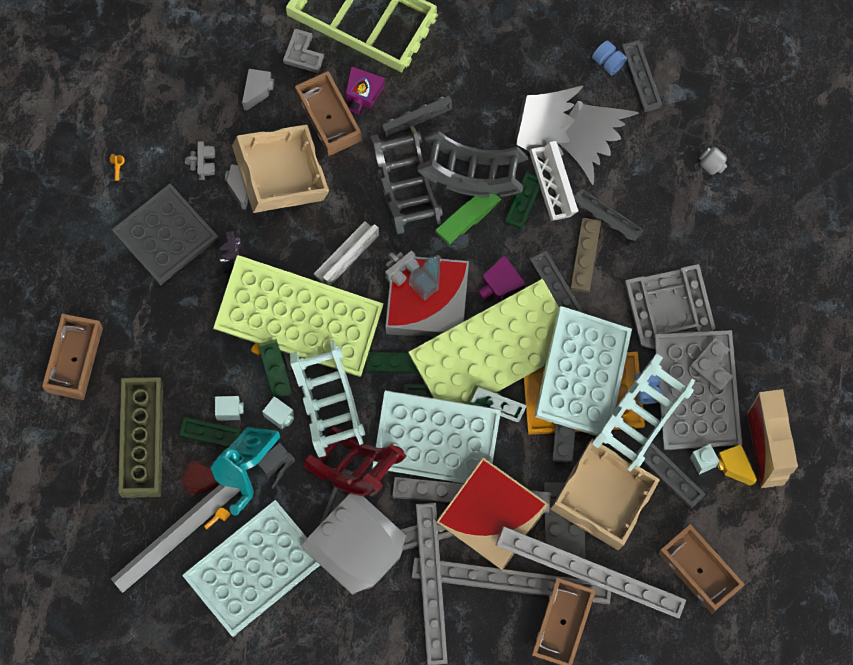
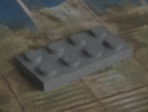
[544,482,586,559]

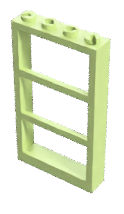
[286,0,438,73]

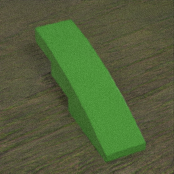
[436,194,501,245]

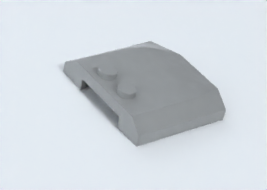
[624,264,715,350]
[301,493,406,595]

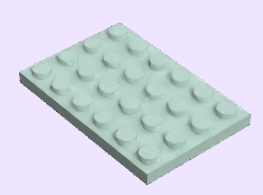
[534,306,632,436]
[372,390,501,483]
[182,500,320,637]

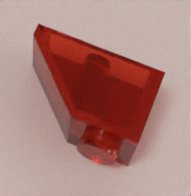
[181,461,220,494]

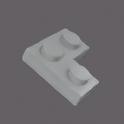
[283,29,324,73]
[690,337,733,392]

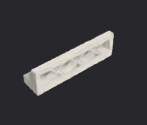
[529,141,578,221]
[314,221,379,286]

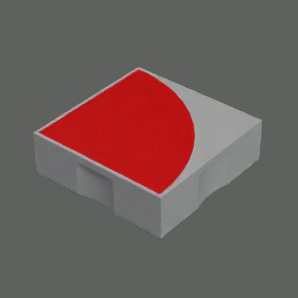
[386,255,469,338]

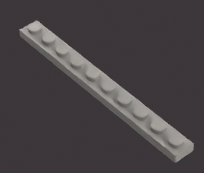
[495,526,686,618]
[412,558,611,604]

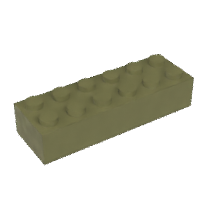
[118,377,163,498]

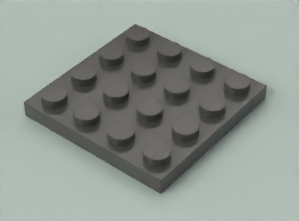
[112,184,219,286]

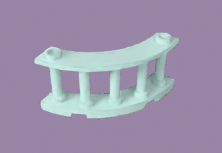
[290,340,365,457]
[592,353,695,472]

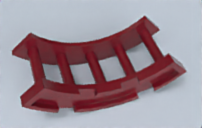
[303,426,407,496]

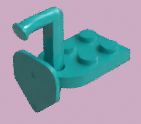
[211,427,280,516]

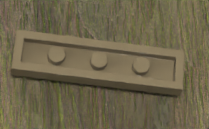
[571,218,601,293]

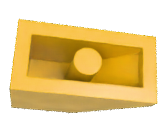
[717,444,757,486]

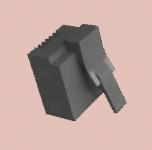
[257,443,295,489]

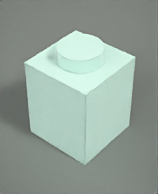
[215,396,244,421]
[262,397,294,430]
[690,444,719,475]

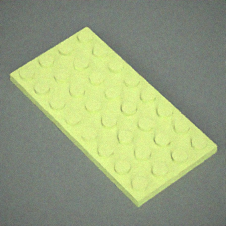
[213,255,383,377]
[408,279,559,404]

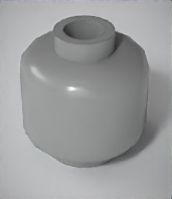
[699,147,727,175]

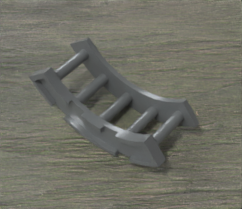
[370,126,443,234]
[417,131,528,197]

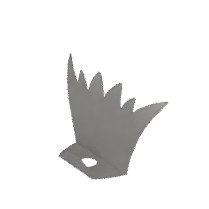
[515,86,583,161]
[558,101,638,185]

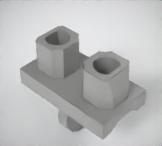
[185,142,215,180]
[385,250,420,286]

